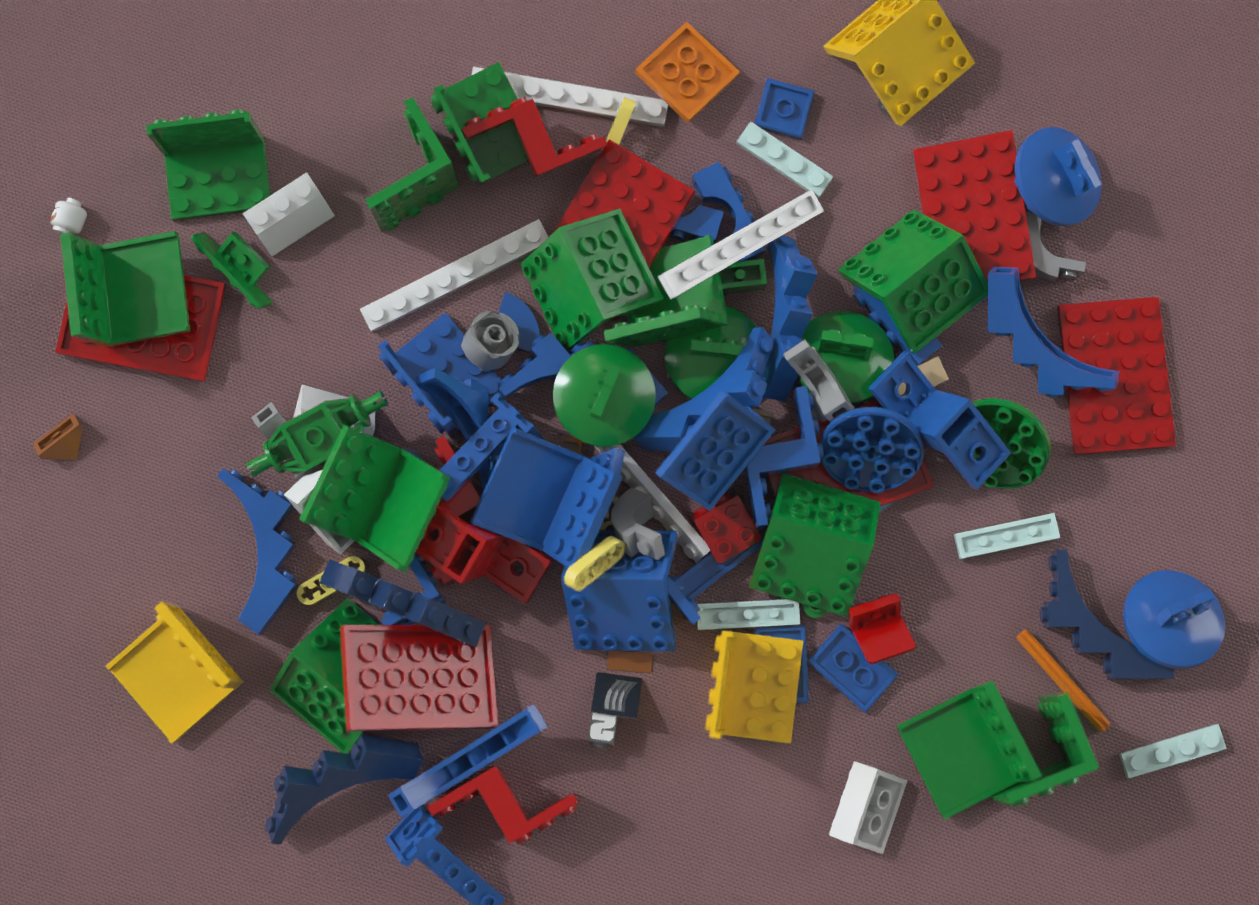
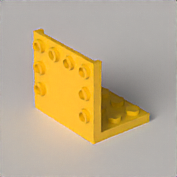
[823,0,975,126]
[105,601,244,744]
[705,631,803,744]

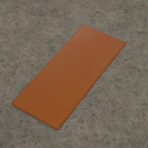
[607,650,653,673]

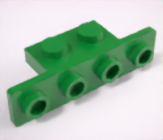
[190,232,272,309]

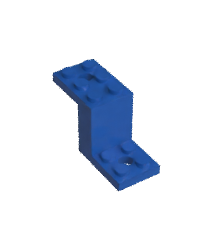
[868,352,1011,489]
[745,386,824,529]

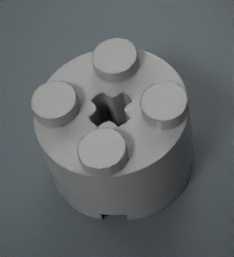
[461,311,519,372]

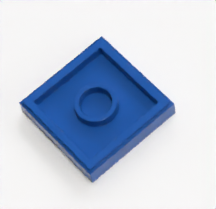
[754,78,815,140]

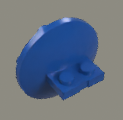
[1015,127,1102,226]
[821,407,924,493]
[1123,570,1225,669]

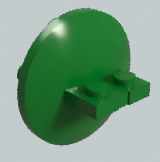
[664,306,756,399]
[797,311,894,405]
[553,344,656,447]
[972,398,1051,489]

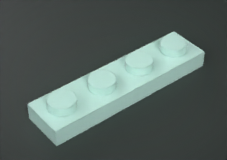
[736,121,833,199]
[954,513,1060,559]
[697,599,800,630]
[1119,724,1227,778]

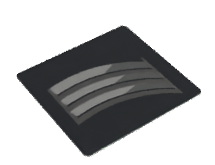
[591,672,642,719]

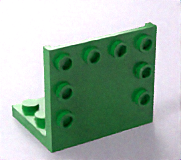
[430,62,527,186]
[365,97,459,232]
[146,110,271,221]
[521,209,664,351]
[838,210,988,354]
[60,231,190,347]
[604,235,729,348]
[300,425,450,572]
[749,473,881,617]
[269,598,379,754]
[896,680,1042,819]
[990,693,1099,807]

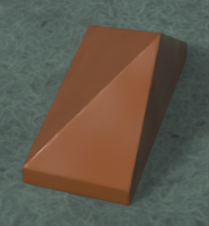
[33,413,82,460]

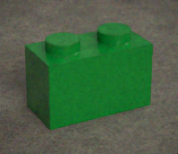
[719,259,767,294]

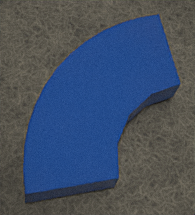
[498,292,540,353]

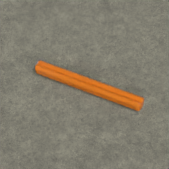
[1016,629,1111,732]

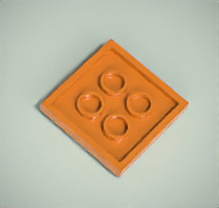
[634,21,740,123]

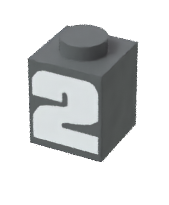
[588,713,617,749]

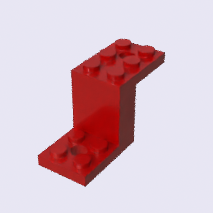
[461,97,608,177]
[425,436,480,586]
[416,504,553,604]
[427,765,579,845]

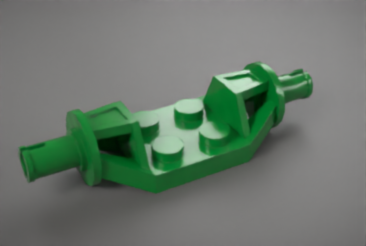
[246,391,389,477]

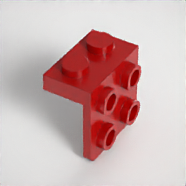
[690,492,761,563]
[849,593,915,665]

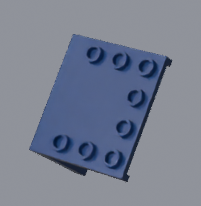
[378,312,501,438]
[656,390,775,511]
[470,427,623,568]
[561,530,678,652]

